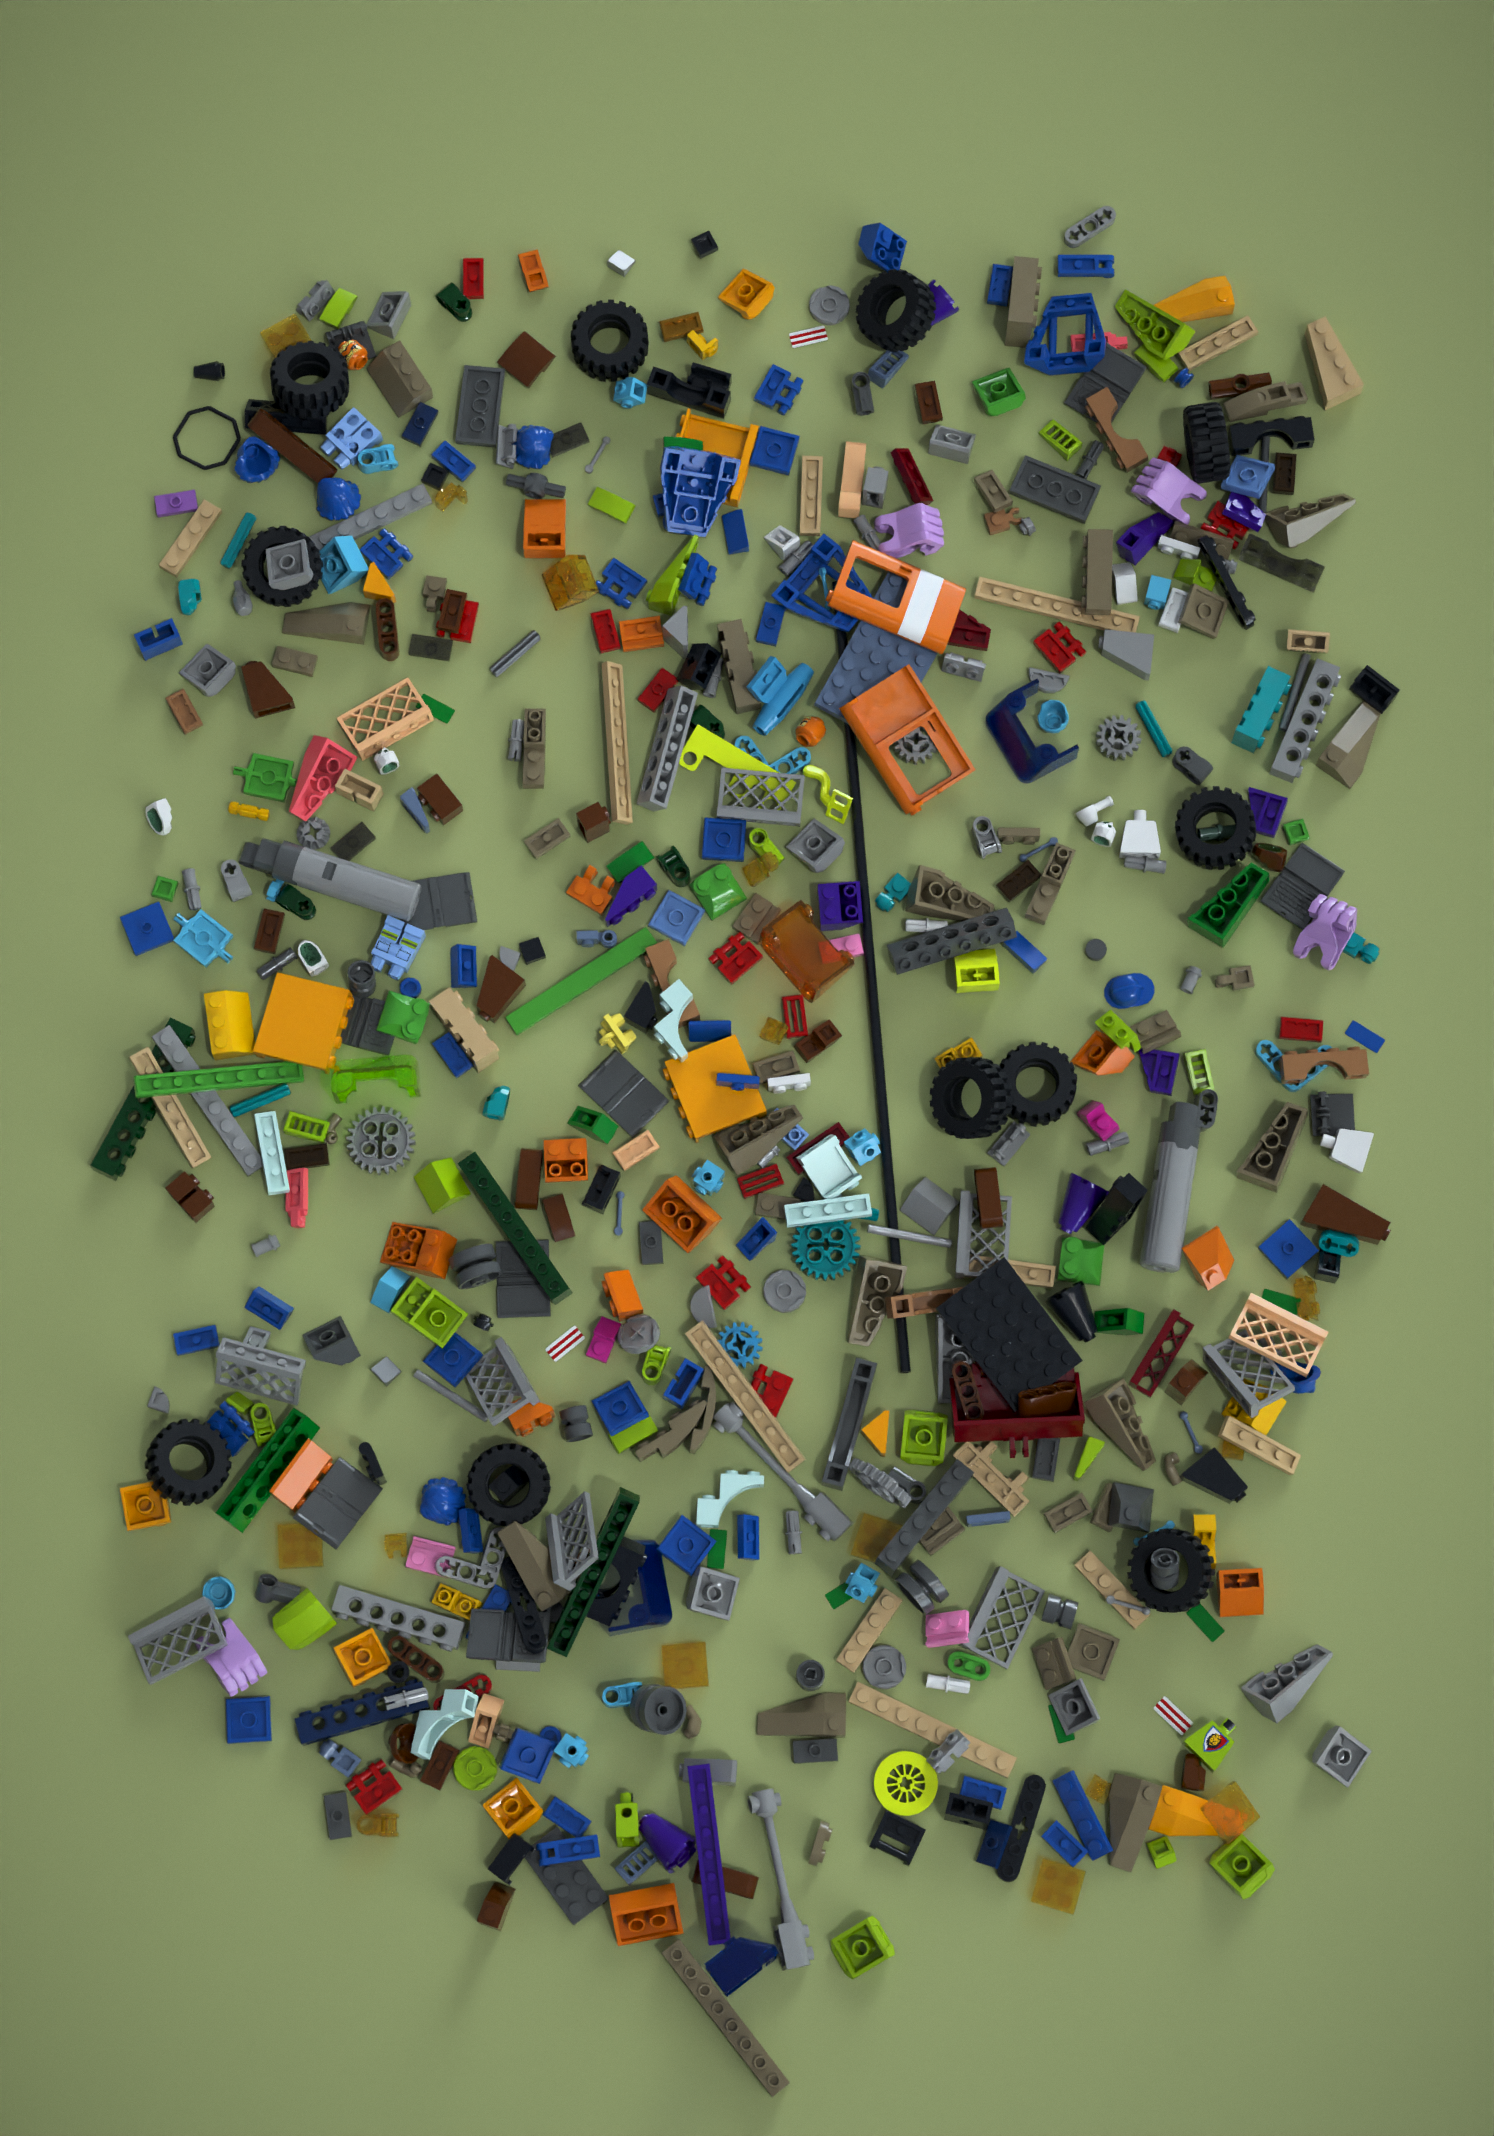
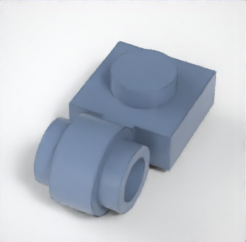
[577,930,617,948]
[318,1739,362,1778]

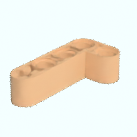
[838,441,866,519]

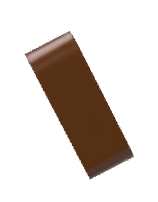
[376,598,400,661]
[515,1148,543,1210]
[974,1167,1003,1229]
[951,1359,984,1420]
[1018,1382,1076,1418]
[388,1636,444,1683]
[691,1860,759,1899]

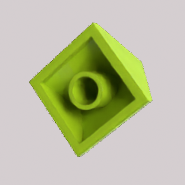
[414,1157,471,1214]

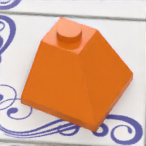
[1071,1030,1135,1076]
[1181,1226,1234,1291]

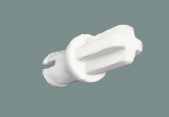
[905,918,948,933]
[926,1674,970,1694]

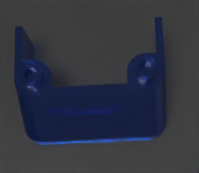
[985,679,1079,784]
[608,1540,672,1636]
[705,1936,780,1997]

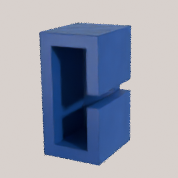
[134,618,183,661]
[663,1358,704,1410]

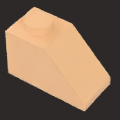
[468,1693,504,1749]

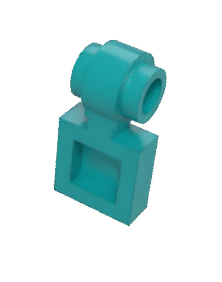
[875,873,911,912]
[1342,933,1379,964]

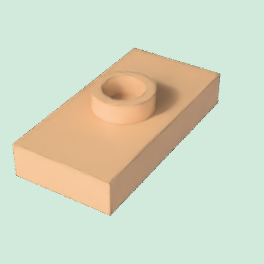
[613,1130,660,1171]

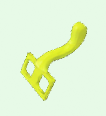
[802,765,853,825]

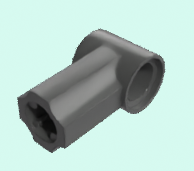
[851,372,874,416]
[888,1467,926,1504]
[254,1574,301,1604]

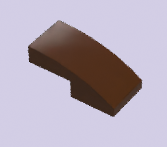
[794,1019,842,1063]
[542,1193,575,1242]

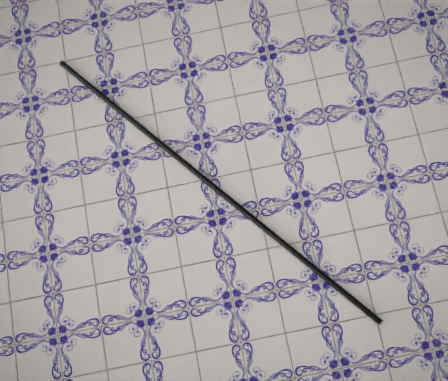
[832,581,911,1373]

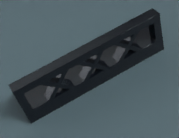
[245,399,328,435]

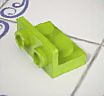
[1095,1009,1141,1053]

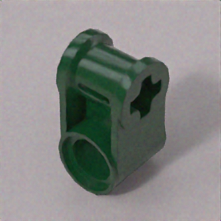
[435,282,472,322]
[690,704,725,739]
[656,845,691,887]
[275,884,316,920]

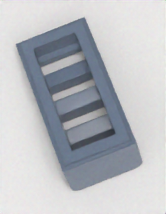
[868,350,909,388]
[400,787,430,834]
[614,1841,659,1886]

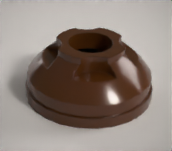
[388,1723,419,1764]

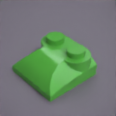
[972,368,1026,416]
[689,863,747,921]
[376,991,430,1044]
[1057,1237,1104,1286]

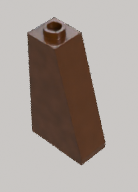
[1300,1184,1391,1245]

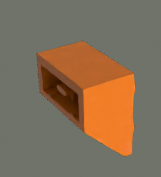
[544,1138,588,1183]
[601,1269,644,1322]
[507,1398,555,1437]
[1216,1568,1264,1617]

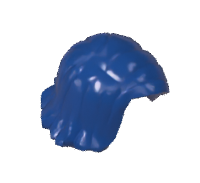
[512,425,554,469]
[235,436,280,483]
[317,478,361,521]
[420,1477,466,1526]

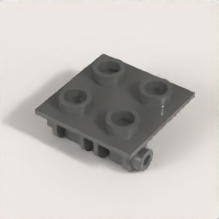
[326,321,376,360]
[1310,1091,1355,1136]

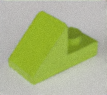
[1173,559,1217,592]

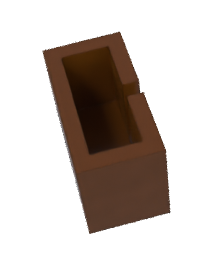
[417,773,463,826]
[576,802,611,843]
[165,1171,215,1223]

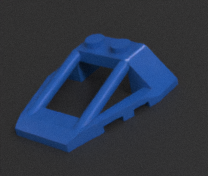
[1024,293,1106,375]
[771,534,874,632]

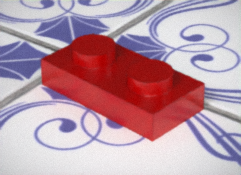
[463,258,484,299]

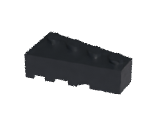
[1085,1173,1148,1245]

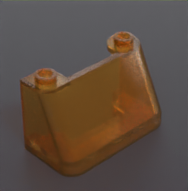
[759,900,855,1003]

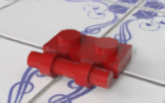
[1200,501,1250,550]
[436,597,479,643]
[1033,621,1086,674]
[708,932,763,985]
[696,1255,751,1310]
[751,1364,793,1418]
[346,1759,403,1815]

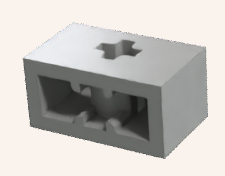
[862,466,888,509]

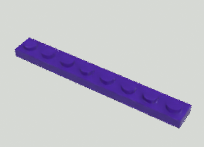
[687,1763,731,1946]

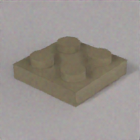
[1178,583,1229,639]
[1068,1623,1120,1681]

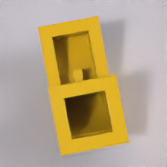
[1192,1514,1216,1569]

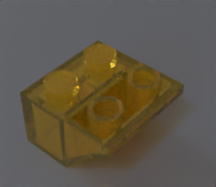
[542,554,599,611]

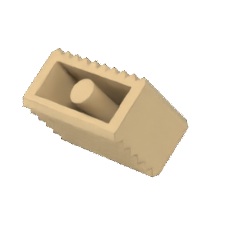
[1287,629,1330,653]

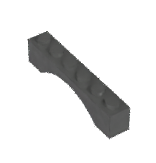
[822,1357,877,1491]
[875,1459,974,1577]

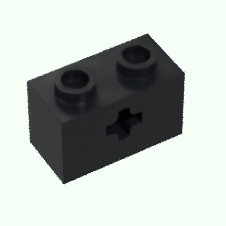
[676,643,722,690]
[944,1792,993,1830]

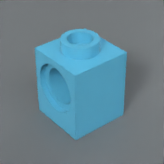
[1144,575,1171,610]

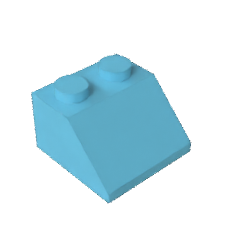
[319,536,369,594]

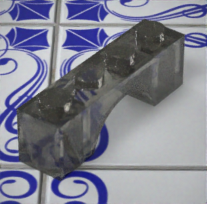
[1239,533,1325,593]

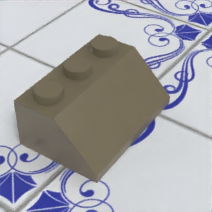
[367,340,433,418]

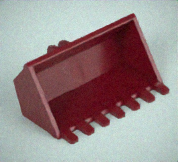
[949,1363,1085,1458]

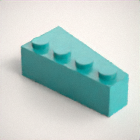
[1231,666,1292,754]

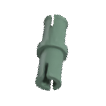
[1197,824,1236,841]

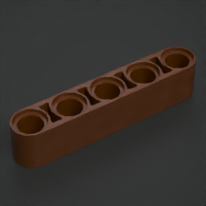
[248,408,338,483]

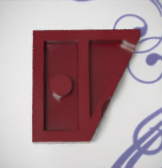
[947,609,991,651]

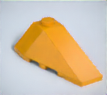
[1154,276,1235,322]
[1148,1785,1246,1836]

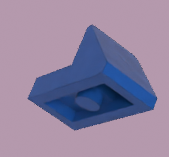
[736,1217,777,1261]

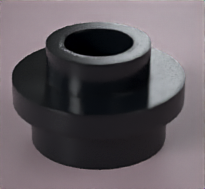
[473,1313,494,1331]

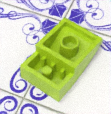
[390,1276,468,1349]

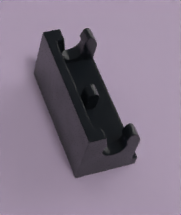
[687,362,732,391]
[1349,665,1400,714]
[582,1165,621,1214]
[488,1833,536,1885]

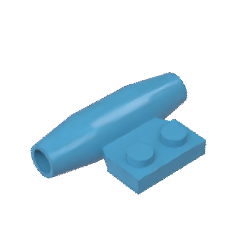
[746,656,814,736]

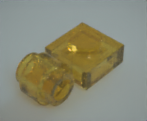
[742,852,779,887]

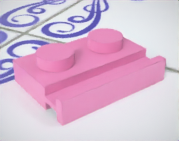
[405,1536,456,1578]
[925,1610,969,1648]

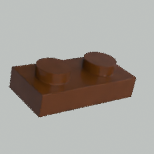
[915,381,943,424]
[438,589,467,634]
[254,909,285,954]
[420,1741,460,1791]

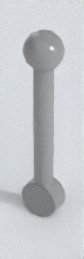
[585,436,611,474]
[1106,1595,1151,1615]

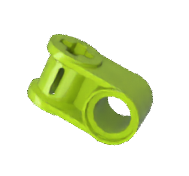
[642,1345,671,1385]
[251,1403,277,1447]

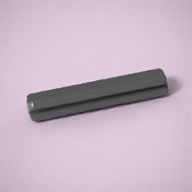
[490,630,541,677]

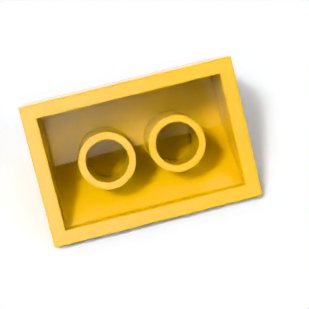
[204,990,255,1060]

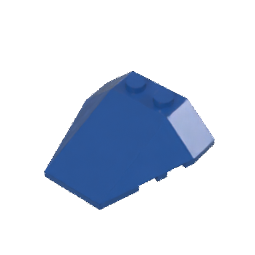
[660,446,741,537]

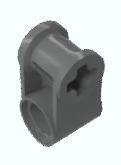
[1172,746,1213,785]

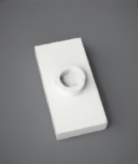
[1158,587,1188,633]

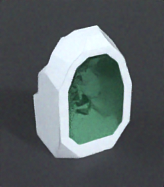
[373,747,400,775]
[146,798,172,836]
[1091,821,1116,847]
[298,940,329,977]

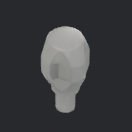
[233,580,253,616]

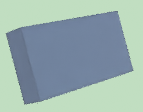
[966,1511,1011,1527]

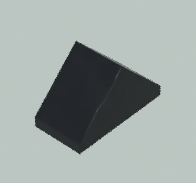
[1314,1248,1341,1284]

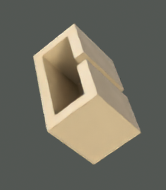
[335,769,384,812]

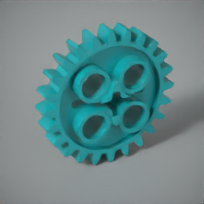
[791,1220,861,1281]

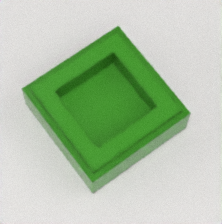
[1282,819,1310,846]
[151,876,179,902]

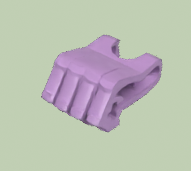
[1131,457,1207,525]
[874,503,944,558]
[1293,894,1357,971]
[195,1618,268,1697]

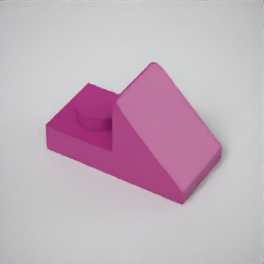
[1077,1100,1120,1142]
[586,1316,622,1364]

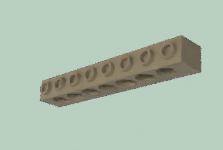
[662,1939,790,2097]

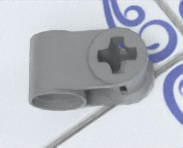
[972,816,1002,859]
[221,860,253,902]

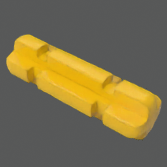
[228,801,269,821]

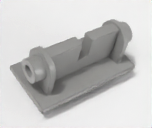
[296,280,335,322]
[496,424,518,469]
[941,652,986,682]
[987,1121,1030,1166]
[926,1729,971,1774]

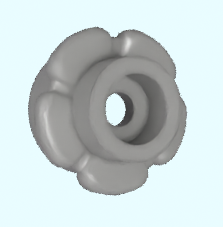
[1018,517,1036,536]

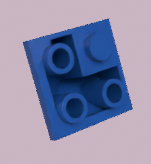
[858,223,907,273]

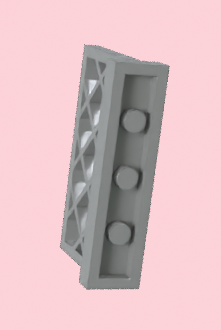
[717,768,805,827]
[955,1191,1012,1279]
[1203,1330,1295,1418]
[215,1337,306,1406]
[466,1337,540,1426]
[545,1491,599,1591]
[958,1566,1045,1669]
[128,1596,228,1685]

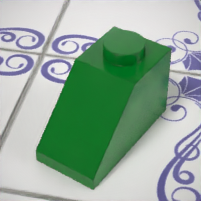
[567,1106,619,1144]
[1095,1308,1144,1336]

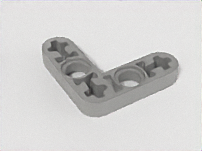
[434,1527,506,1589]

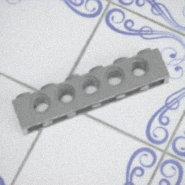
[1269,658,1341,783]
[637,685,698,812]
[331,1585,466,1652]

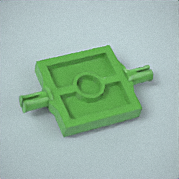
[233,753,298,803]

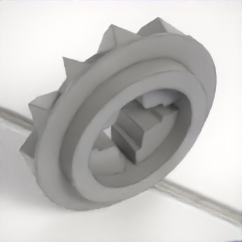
[297,817,330,850]

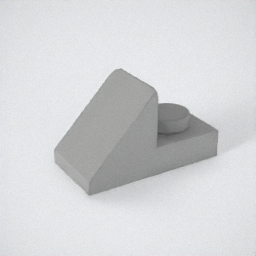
[243,1326,271,1349]

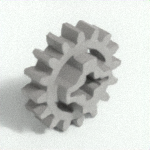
[1096,715,1141,761]
[893,727,937,765]

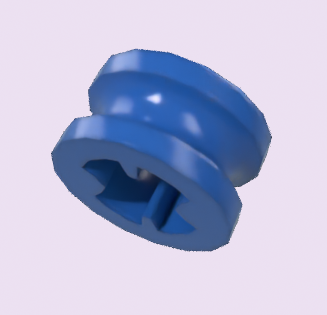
[1174,368,1194,388]

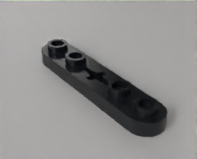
[1197,535,1256,630]
[501,1556,546,1654]
[997,1775,1046,1882]

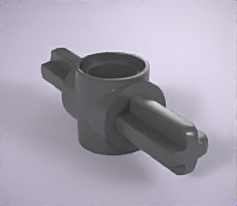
[506,473,566,499]

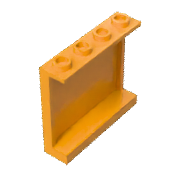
[676,408,759,508]
[253,972,354,1075]
[662,1034,767,1143]

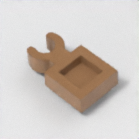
[984,507,1022,535]

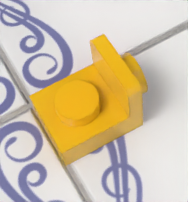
[687,330,718,360]

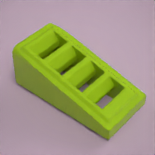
[1038,419,1082,461]
[1182,1049,1215,1095]
[283,1111,330,1143]
[1073,1437,1105,1481]

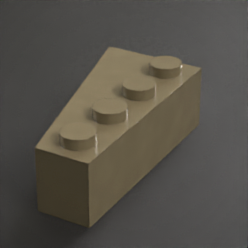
[1005,256,1042,348]
[1081,529,1113,615]
[717,619,761,714]
[1236,1102,1308,1193]

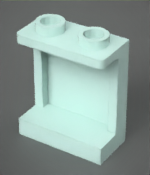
[796,1134,862,1200]

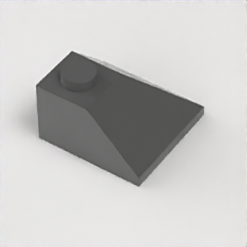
[302,1316,361,1366]
[1108,1482,1154,1533]

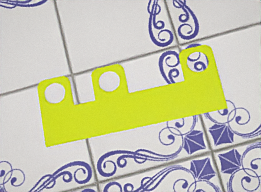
[679,724,796,810]

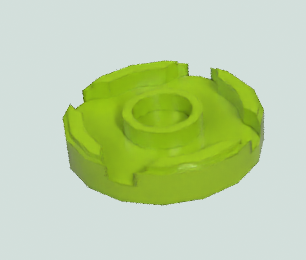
[454,1746,497,1791]

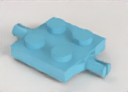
[173,909,233,968]

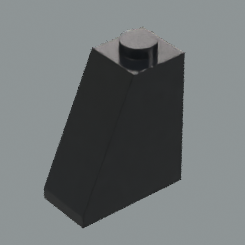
[1180,1447,1248,1504]

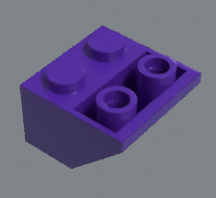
[817,881,863,931]

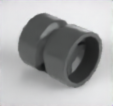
[348,960,376,998]
[559,1405,593,1442]
[1151,1548,1179,1590]
[1041,1594,1079,1630]
[796,1660,825,1691]

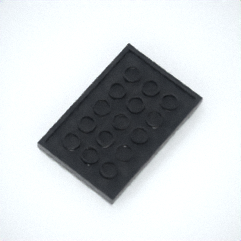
[936,1257,1083,1413]

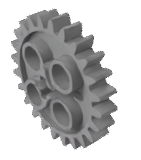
[346,1106,416,1175]
[848,1458,912,1508]

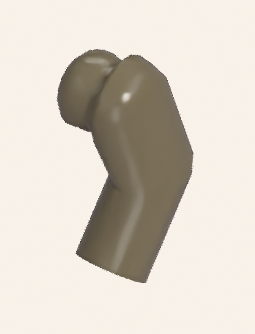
[1164,1452,1182,1486]
[389,1756,422,1778]

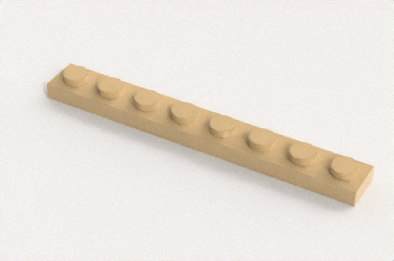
[974,577,1140,633]
[602,661,633,825]
[685,1321,806,1473]
[848,1682,1017,1779]

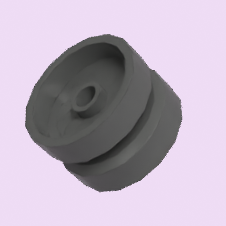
[448,1244,502,1290]
[895,1559,949,1616]
[630,1684,687,1735]

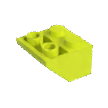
[953,949,1000,993]

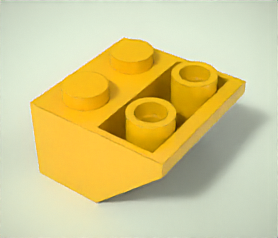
[1222,1379,1287,1435]

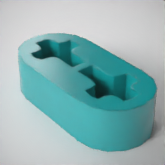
[1319,1230,1359,1257]

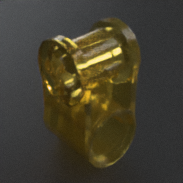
[357,1813,399,1837]

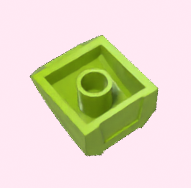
[900,1410,948,1466]
[272,1588,337,1650]
[1209,1833,1275,1900]
[830,1915,895,1980]

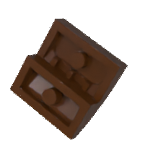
[497,331,556,388]

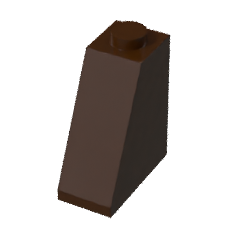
[241,661,295,719]
[477,955,526,1023]
[1165,1359,1208,1405]
[477,1882,516,1932]

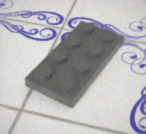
[455,365,505,447]
[1009,455,1101,524]
[525,1827,609,1925]

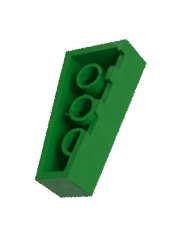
[1187,862,1269,948]

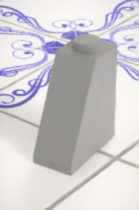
[1098,629,1154,681]
[679,1758,737,1786]

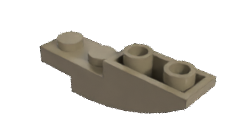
[1223,381,1308,422]
[523,709,546,789]
[1025,842,1076,925]
[635,1400,707,1462]

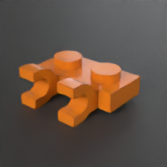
[566,865,616,916]

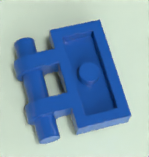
[754,364,803,415]
[359,528,413,580]
[678,553,717,606]
[594,558,647,609]
[207,1401,255,1457]

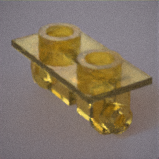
[1293,1276,1320,1321]

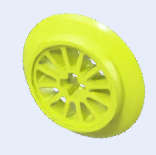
[874,1751,938,1816]

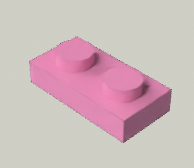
[818,934,864,964]

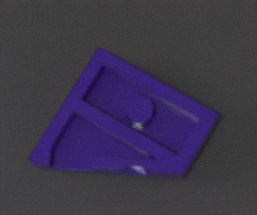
[1222,492,1266,532]
[1248,787,1288,838]
[1139,1049,1180,1096]

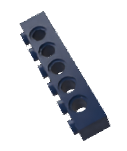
[295,1679,430,1746]

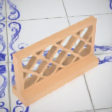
[337,677,434,761]
[1229,1293,1328,1377]

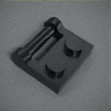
[359,1442,387,1486]
[869,1810,926,1866]

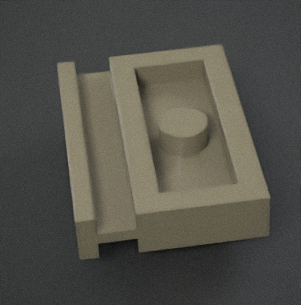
[732,893,781,945]
[1130,1010,1181,1054]
[919,1507,965,1556]
[1032,1637,1076,1690]

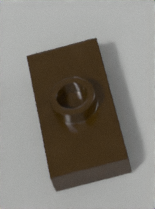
[1273,452,1297,495]
[996,860,1042,903]
[284,1143,330,1170]

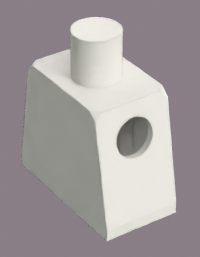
[1119,810,1161,859]
[1320,1129,1374,1173]

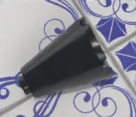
[1045,1280,1098,1343]

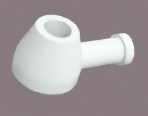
[1075,796,1114,827]

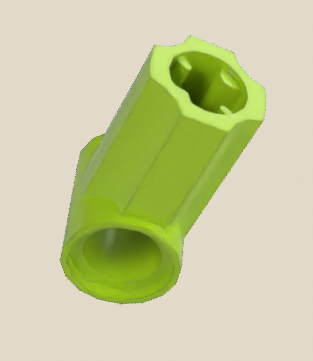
[748,828,785,870]

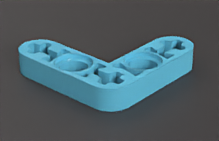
[735,736,811,774]
[1255,1040,1332,1092]

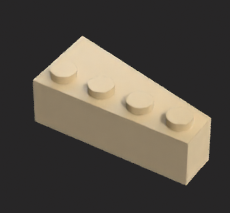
[1305,316,1364,410]
[429,987,500,1073]

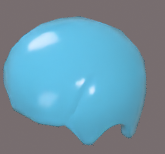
[1037,700,1069,733]
[202,1576,236,1609]

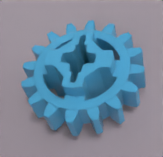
[718,1322,763,1369]

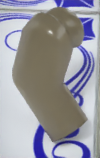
[322,1113,342,1144]
[684,1705,702,1739]

